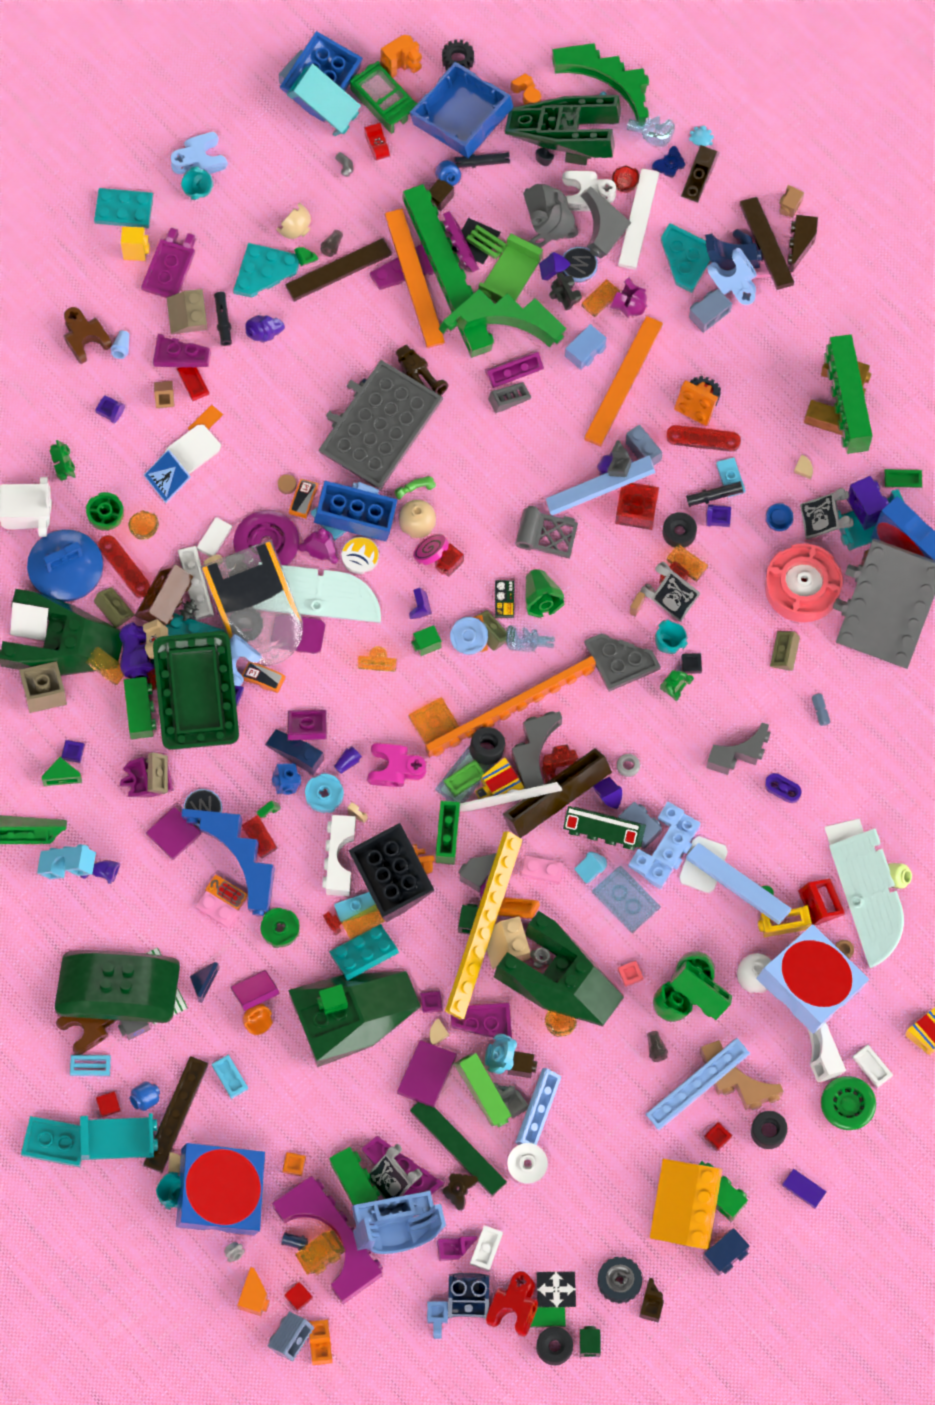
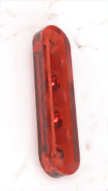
[666,425,741,452]
[98,535,150,598]

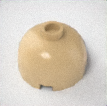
[276,203,311,239]
[399,500,436,538]

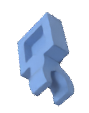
[427,1301,448,1339]

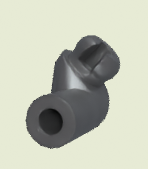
[335,152,354,177]

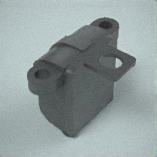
[523,184,578,248]

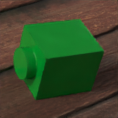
[411,625,442,656]
[316,984,348,1015]

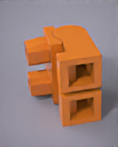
[380,35,422,78]

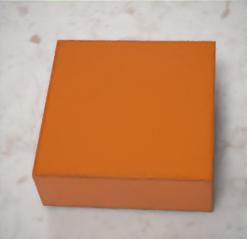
[282,1152,306,1176]

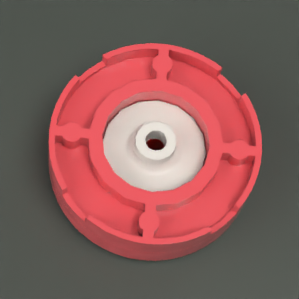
[765,544,843,622]

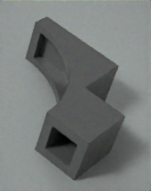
[706,722,771,775]

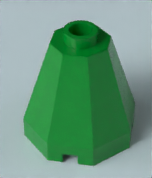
[525,569,564,618]

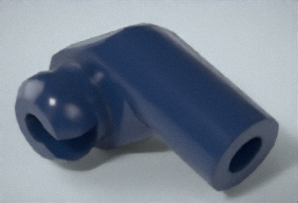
[733,229,754,244]

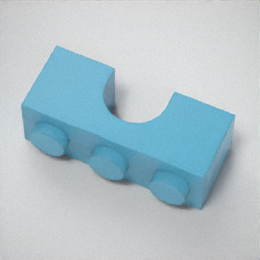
[37,844,96,880]

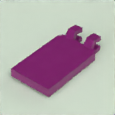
[141,227,196,298]

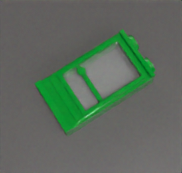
[350,61,418,134]

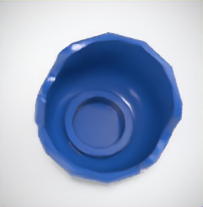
[765,503,794,532]

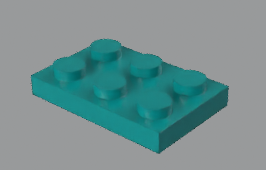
[94,188,154,228]
[329,924,399,981]
[21,1116,82,1168]

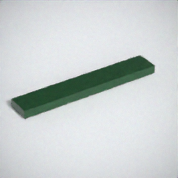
[410,1102,507,1197]

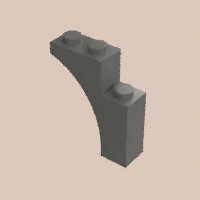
[512,711,562,789]

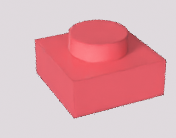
[618,961,644,987]

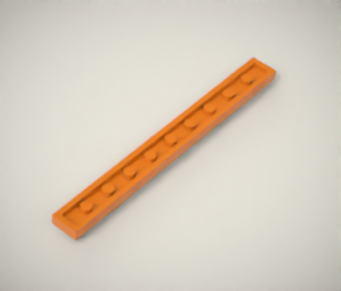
[425,656,596,758]

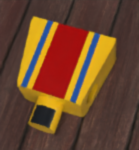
[475,758,524,799]
[905,1007,935,1055]

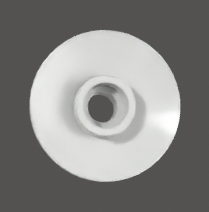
[508,1143,548,1184]

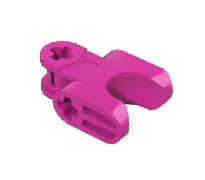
[367,743,426,787]

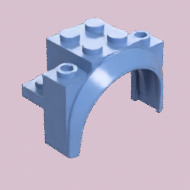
[352,1191,446,1254]

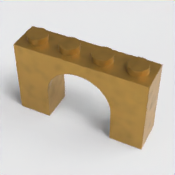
[804,361,872,436]

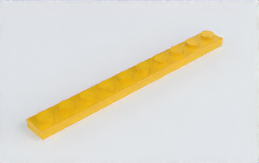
[445,831,522,1019]

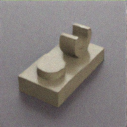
[146,752,168,794]

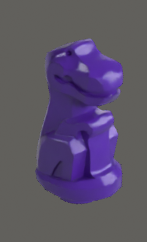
[119,622,155,679]

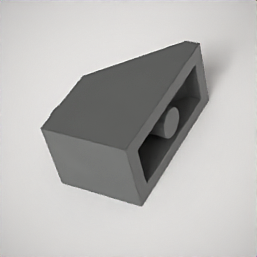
[458,853,496,893]

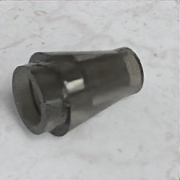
[320,230,343,257]
[647,1031,668,1062]

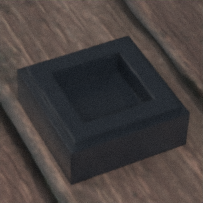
[682,653,702,674]

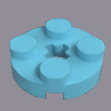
[305,774,344,813]
[485,1034,517,1074]

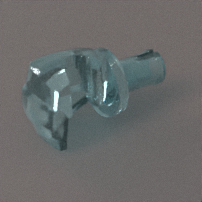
[627,116,675,147]
[506,625,555,652]

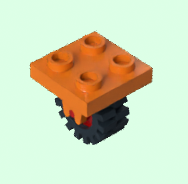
[674,376,721,427]

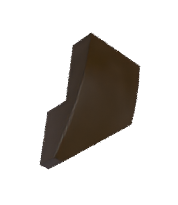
[639,1277,664,1323]

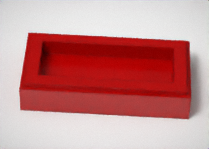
[177,367,209,402]

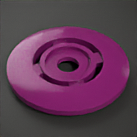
[233,510,299,569]

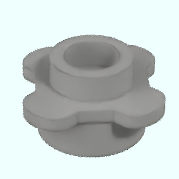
[530,947,552,968]
[224,1242,245,1262]

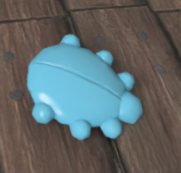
[688,125,714,146]

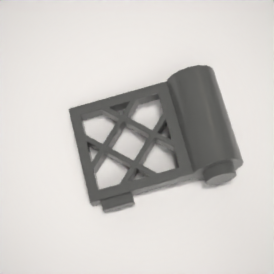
[515,506,578,559]

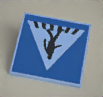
[144,450,191,503]

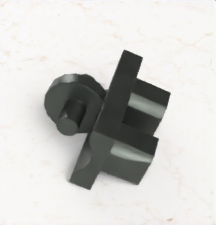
[549,272,582,310]

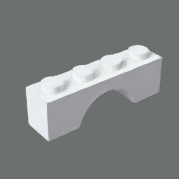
[323,815,356,897]

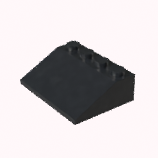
[348,823,435,922]

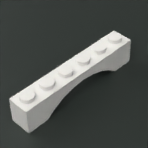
[808,1023,846,1082]

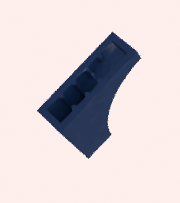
[705,233,763,270]

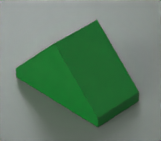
[42,757,82,786]

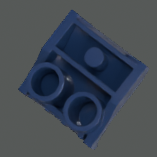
[448,1273,489,1319]

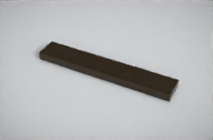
[740,197,794,290]
[285,238,392,302]
[143,1056,209,1173]

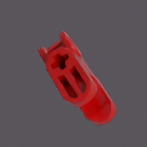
[486,1271,538,1337]

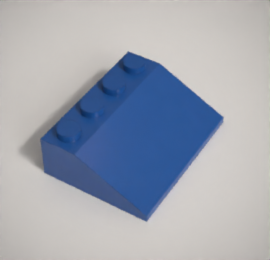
[280,31,363,123]

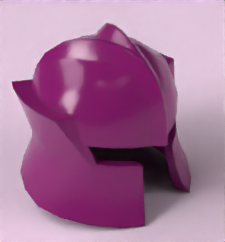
[610,277,648,318]

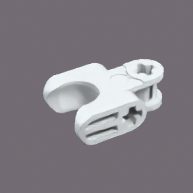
[562,171,616,211]

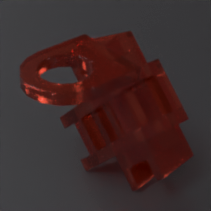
[541,744,579,782]

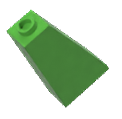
[454,1053,511,1127]

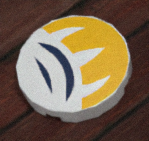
[341,537,379,574]

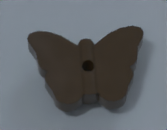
[443,1173,478,1211]

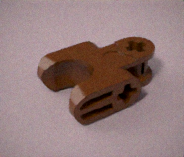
[63,307,112,364]
[56,1016,117,1055]

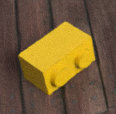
[121,227,150,261]

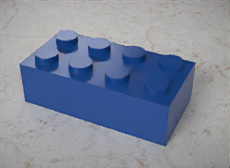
[313,480,398,542]

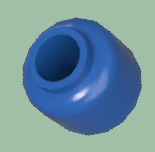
[435,160,461,186]
[129,1081,160,1111]

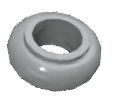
[617,754,640,777]

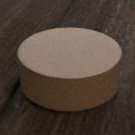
[278,474,297,494]
[835,940,854,959]

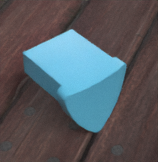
[574,852,607,884]

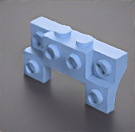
[628,802,701,889]

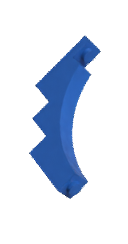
[182,809,275,916]

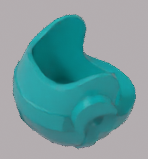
[181,167,214,200]
[655,620,688,654]
[156,1172,181,1210]

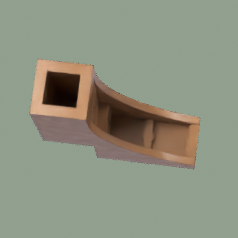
[700,1040,784,1110]

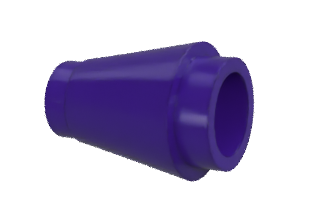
[334,746,362,774]

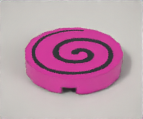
[413,534,449,565]

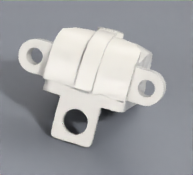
[0,477,52,537]

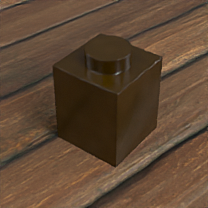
[429,179,454,211]
[508,1051,538,1078]

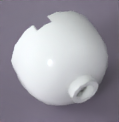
[737,953,772,993]

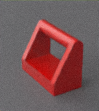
[798,879,845,925]

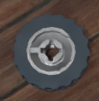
[597,1257,642,1304]

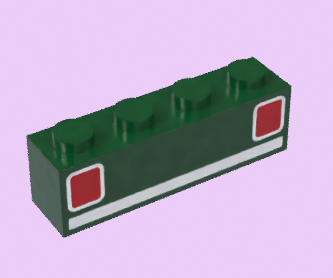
[563,806,646,850]

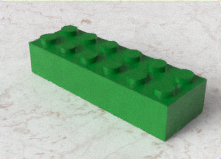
[824,334,873,454]

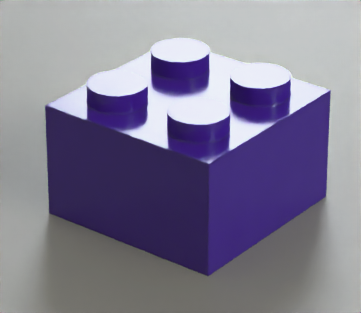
[847,475,889,531]

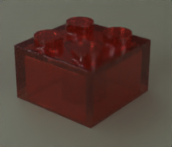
[615,483,659,530]

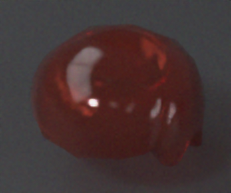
[612,165,640,193]

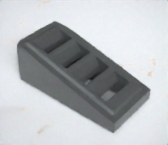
[488,382,531,413]

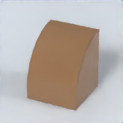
[154,381,175,408]

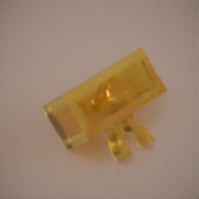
[295,1230,346,1275]

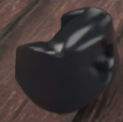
[536,148,554,166]

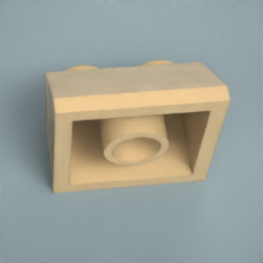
[487,916,530,969]

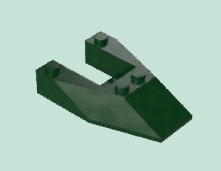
[505,95,621,158]
[0,588,123,676]
[494,911,624,1027]

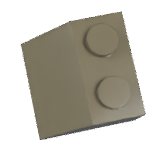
[167,289,208,334]
[19,661,67,713]

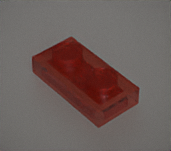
[242,815,278,858]

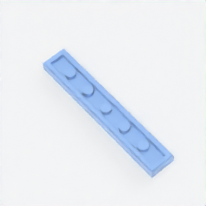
[546,455,656,516]
[686,843,791,925]
[646,1038,751,1130]

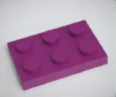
[443,211,479,272]

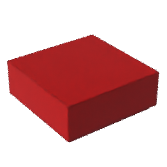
[96,1091,121,1117]
[704,1122,733,1151]
[284,1282,313,1311]

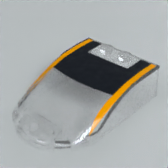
[200,539,303,666]

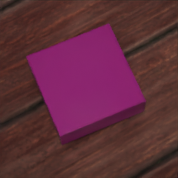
[420,990,442,1013]

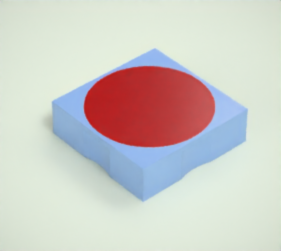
[756,924,869,1034]

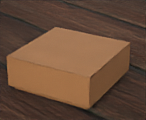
[630,592,645,617]

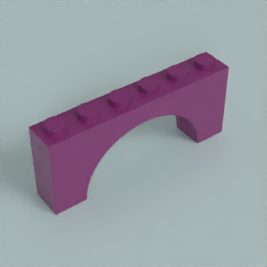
[272,1176,383,1304]

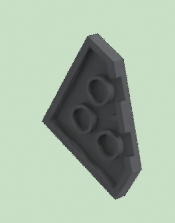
[584,633,661,692]

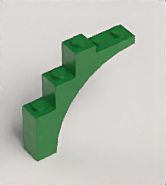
[552,43,649,126]

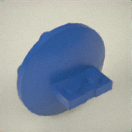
[27,530,103,602]

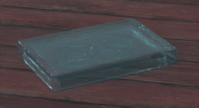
[592,865,661,934]

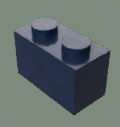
[702,1228,750,1276]

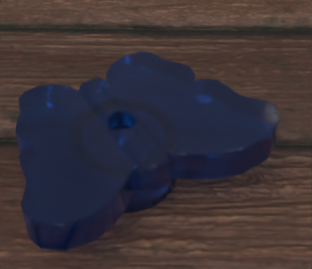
[651,146,686,178]

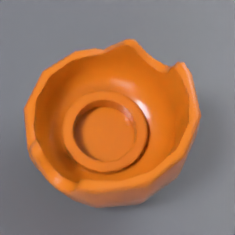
[242,1004,273,1036]

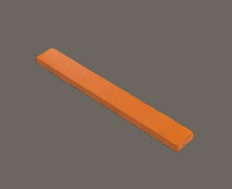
[384,208,445,348]
[584,316,663,447]

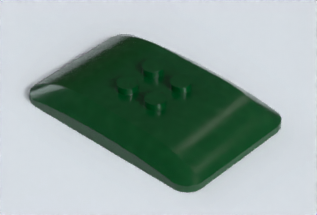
[153,631,239,750]
[55,950,180,1023]

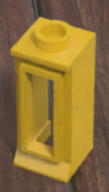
[758,905,812,938]

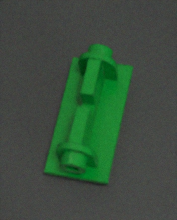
[49,440,76,481]

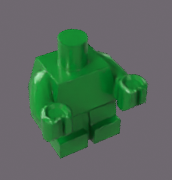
[660,670,694,701]

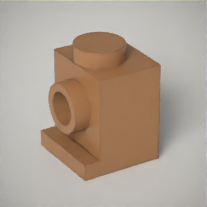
[779,185,804,218]

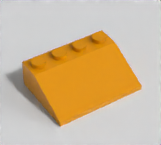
[650,1158,722,1249]

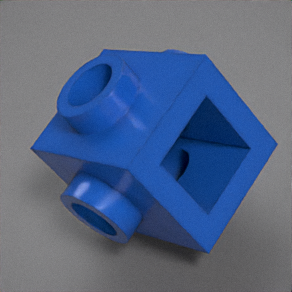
[272,763,301,795]

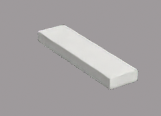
[178,546,214,620]

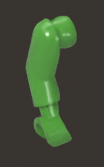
[395,476,436,500]

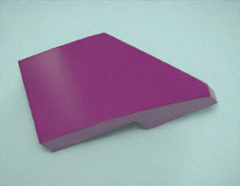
[437,1236,477,1261]

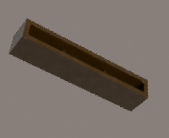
[503,748,612,838]

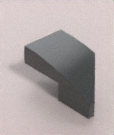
[607,440,632,477]
[493,1083,529,1119]

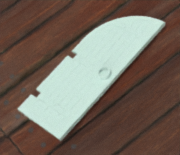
[253,563,381,623]
[829,828,904,968]

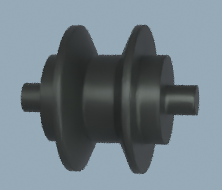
[178,599,199,621]

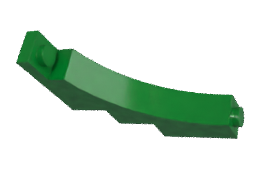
[439,289,567,347]

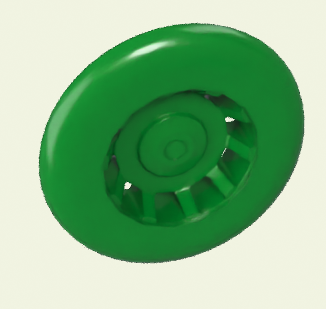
[821,1076,876,1130]

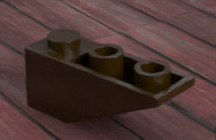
[681,145,720,203]
[788,215,818,272]

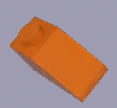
[237,1267,270,1316]

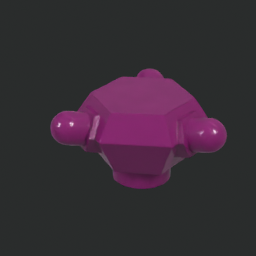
[298,528,338,564]

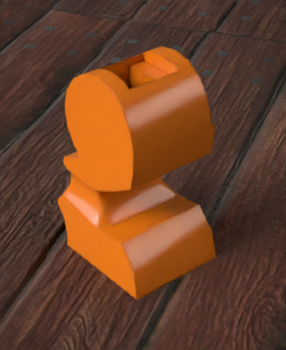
[511,73,541,105]

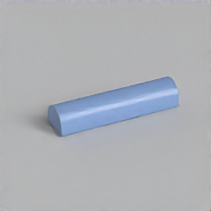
[515,1068,562,1145]

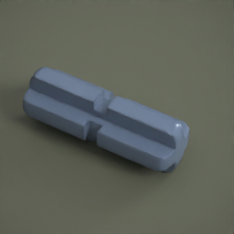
[812,694,830,726]

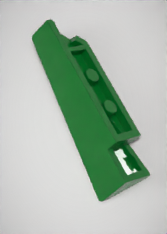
[0,815,67,844]

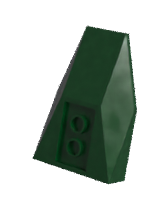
[288,971,421,1068]

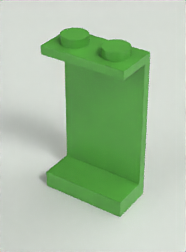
[479,233,543,303]

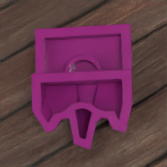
[120,753,174,797]

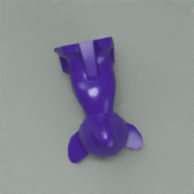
[80,860,120,884]

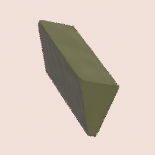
[94,587,135,628]
[476,610,511,651]
[770,631,800,671]

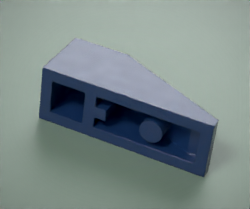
[265,729,324,775]

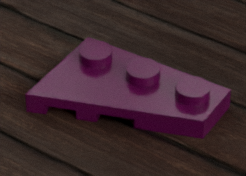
[153,333,211,367]
[451,1003,512,1038]

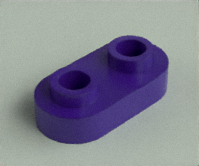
[765,773,802,803]

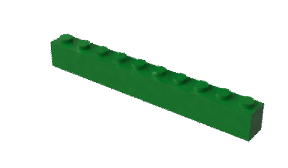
[402,184,494,358]

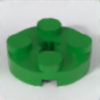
[260,908,300,948]

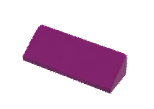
[485,351,544,388]

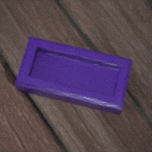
[782,1169,827,1209]

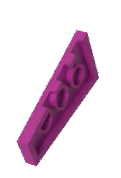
[370,244,434,290]
[362,1136,444,1196]

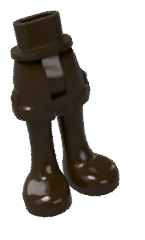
[395,345,449,396]

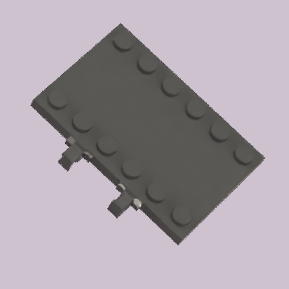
[318,360,443,490]
[833,539,935,669]

